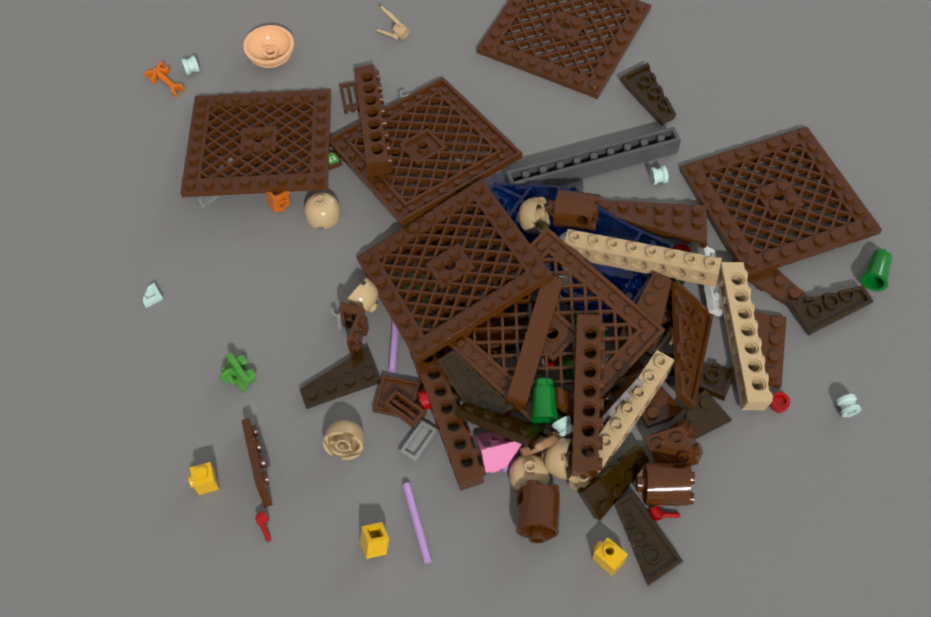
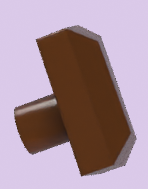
[555,387,574,420]

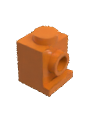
[265,191,290,213]

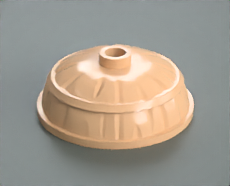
[243,25,294,68]

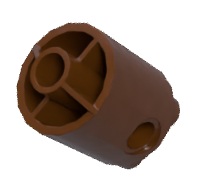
[548,189,600,231]
[636,462,695,506]
[516,480,560,544]

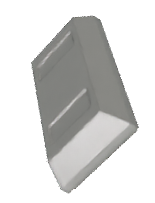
[399,420,438,462]

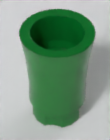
[861,249,892,291]
[530,378,559,424]

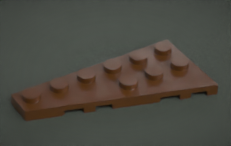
[598,200,707,248]
[671,280,713,408]

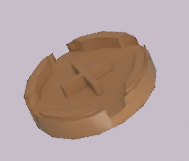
[519,431,559,456]

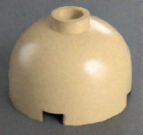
[304,192,341,229]
[516,197,550,235]
[347,278,379,314]
[323,420,365,460]
[542,438,573,480]
[509,454,550,491]

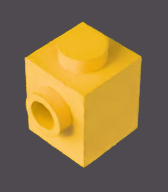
[188,462,219,495]
[360,522,389,559]
[592,538,628,576]

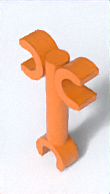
[144,61,185,97]

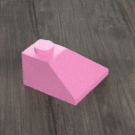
[474,431,522,473]

